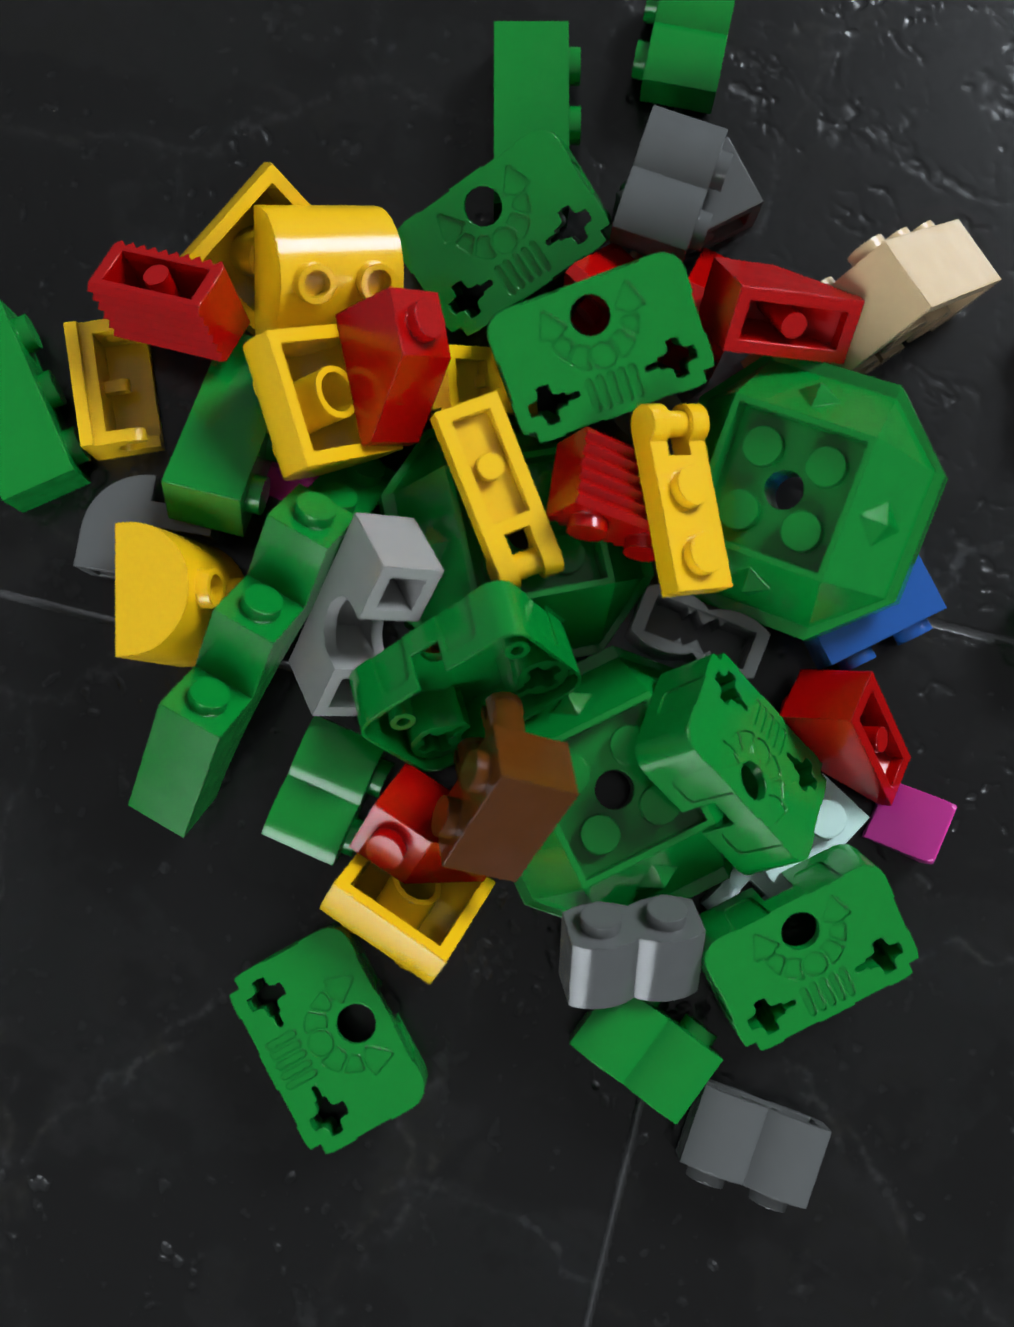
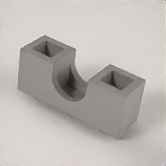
[288,512,444,716]

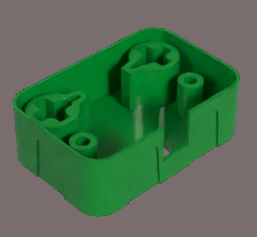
[397,129,613,336]
[486,252,714,442]
[349,580,581,772]
[635,653,827,875]
[699,844,919,1051]
[230,922,428,1154]

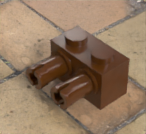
[432,691,579,882]

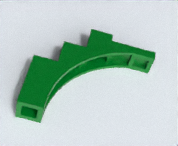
[128,458,396,838]

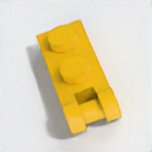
[430,390,564,588]
[630,403,733,597]

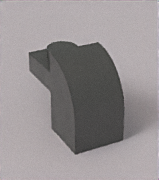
[73,475,225,579]

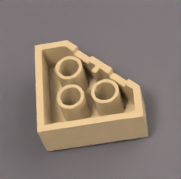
[740,219,1002,375]

